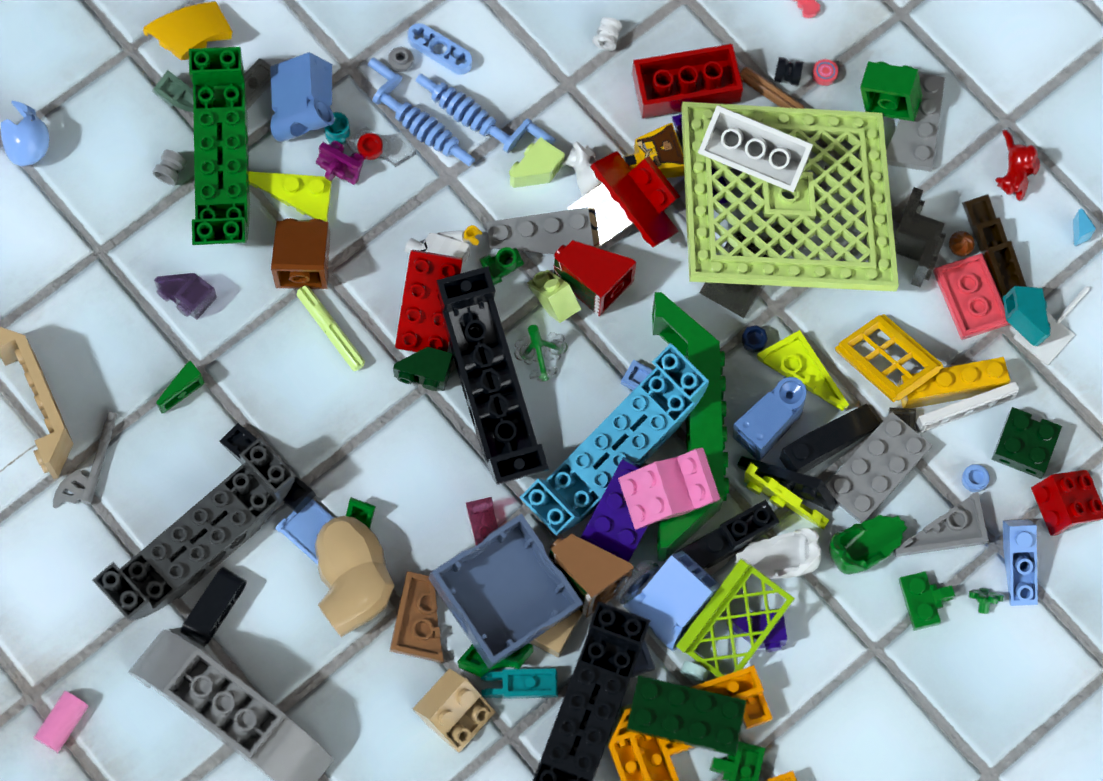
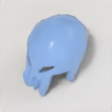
[1,101,49,167]

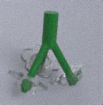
[514,325,568,382]

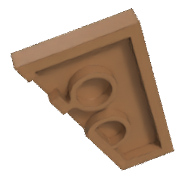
[389,571,444,663]

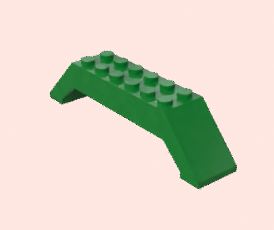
[652,292,729,561]

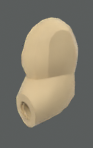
[315,516,394,637]

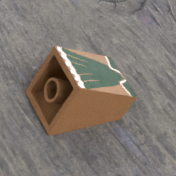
[548,534,634,618]

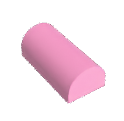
[34,691,89,753]

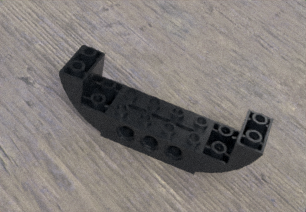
[533,601,650,781]

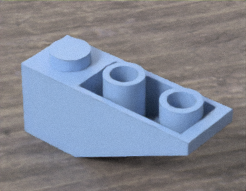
[1003,519,1038,606]

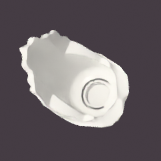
[735,528,821,579]

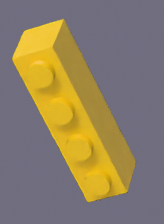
[897,357,1010,410]

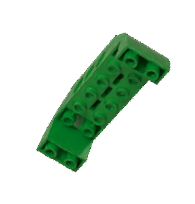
[189,47,250,245]

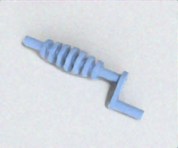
[368,57,475,166]
[416,73,556,153]

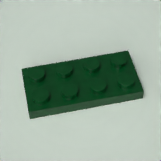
[626,675,747,756]

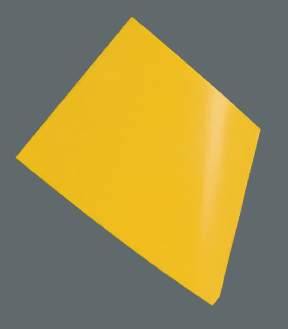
[143,1,232,60]

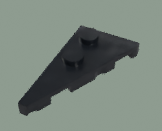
[737,456,837,512]

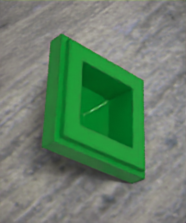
[346,497,376,529]

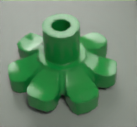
[968,588,1004,614]

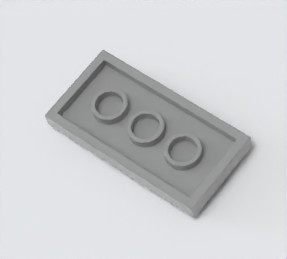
[826,412,932,523]

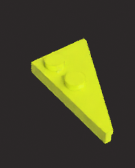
[249,171,332,222]
[756,330,849,411]
[744,463,829,530]

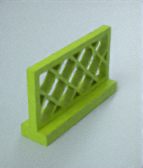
[676,559,795,677]

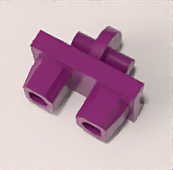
[316,140,365,185]

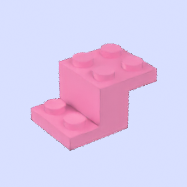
[618,448,721,530]

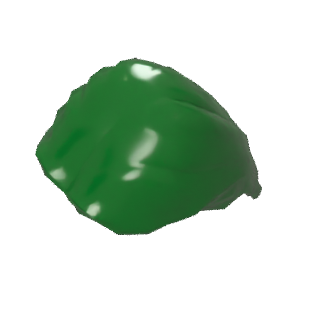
[828,515,907,575]

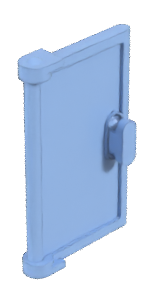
[275,499,334,565]

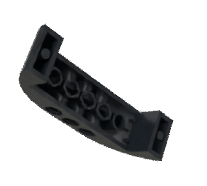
[437,266,549,485]

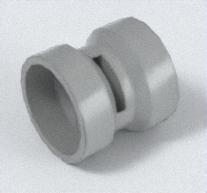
[152,150,187,185]

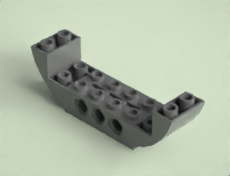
[92,437,296,620]

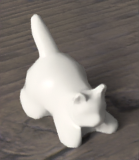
[562,141,602,198]

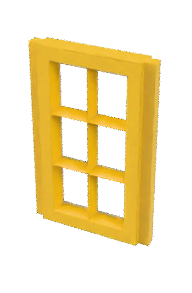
[835,314,943,402]

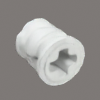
[592,17,622,51]

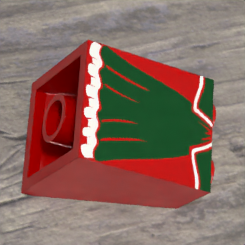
[554,240,636,316]

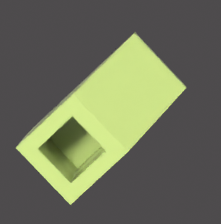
[509,137,565,188]
[527,270,581,323]

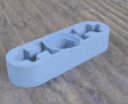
[408,23,472,75]

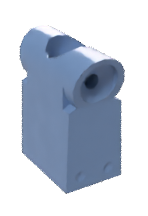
[270,52,334,142]
[732,377,807,461]

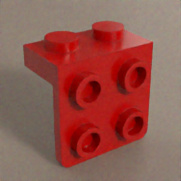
[1031,470,1103,536]

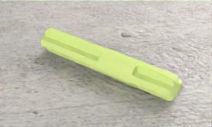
[297,285,365,371]

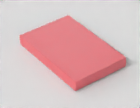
[933,253,1010,340]

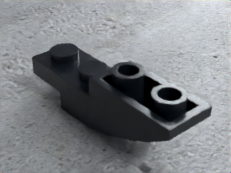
[673,499,780,569]

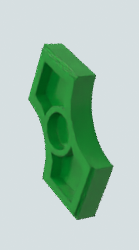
[457,643,534,678]

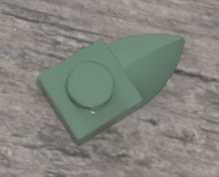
[152,70,193,112]

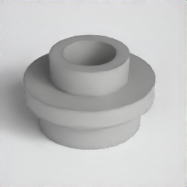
[388,47,413,72]

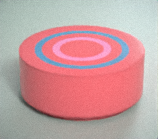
[812,59,838,86]

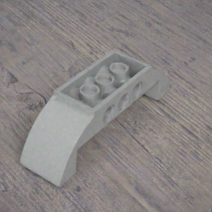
[128,629,334,781]

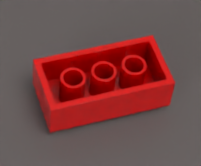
[632,44,743,119]

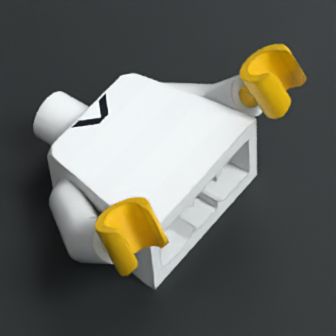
[404,225,482,269]

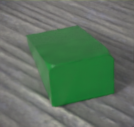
[156,361,204,414]

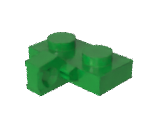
[899,571,955,631]
[709,741,766,781]

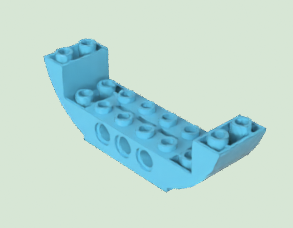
[519,343,709,536]

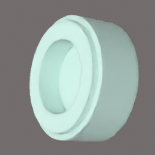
[680,661,709,683]

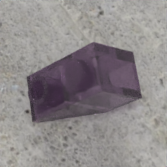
[154,273,217,320]

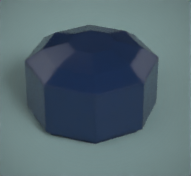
[741,325,768,353]

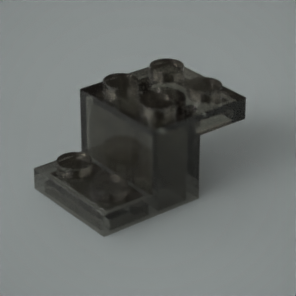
[894,187,946,287]

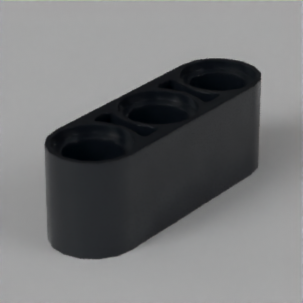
[180,567,247,647]

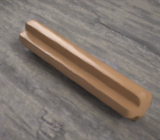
[740,66,805,109]

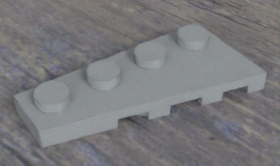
[886,73,945,172]
[486,207,594,254]

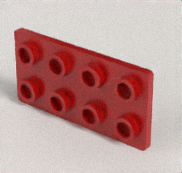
[590,151,680,248]
[395,250,463,352]

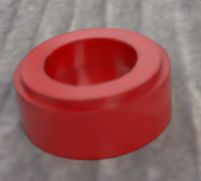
[357,133,383,160]

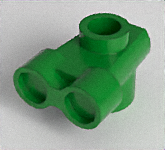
[479,247,525,285]

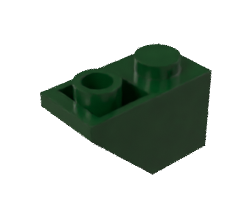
[393,347,453,391]

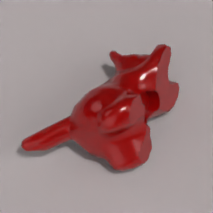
[995,130,1040,201]

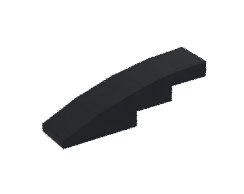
[219,423,316,514]

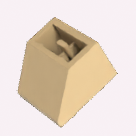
[413,668,495,753]

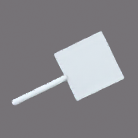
[1013,286,1090,366]

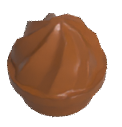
[949,231,975,256]

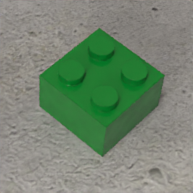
[860,61,922,122]

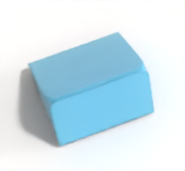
[1073,208,1096,246]

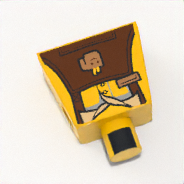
[623,123,684,178]

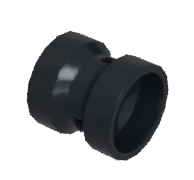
[774,57,804,86]

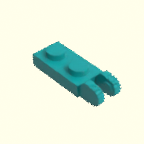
[481,668,558,699]

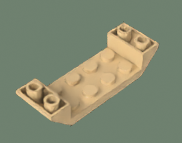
[0,327,73,479]

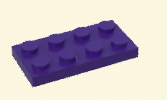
[581,457,648,562]

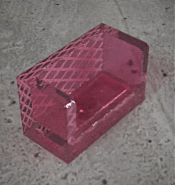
[466,497,498,547]

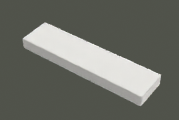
[915,382,1019,433]

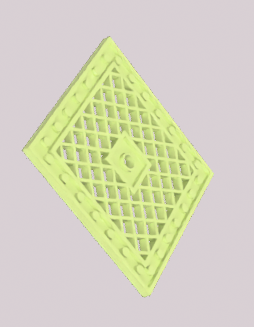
[681,102,899,291]

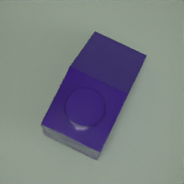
[727,608,788,652]

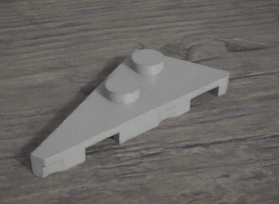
[894,492,989,557]

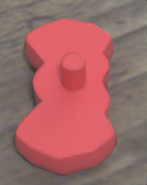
[794,0,821,18]

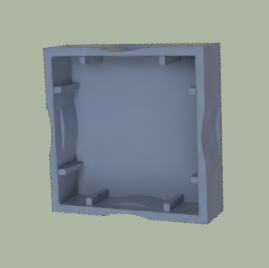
[428,513,583,669]

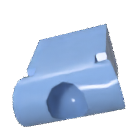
[623,550,721,652]

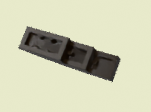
[962,194,1027,298]

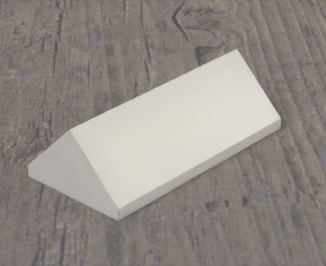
[698,105,813,192]

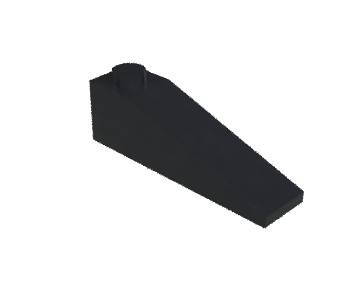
[779,403,881,474]

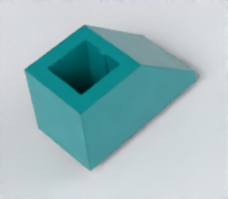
[1003,286,1051,346]

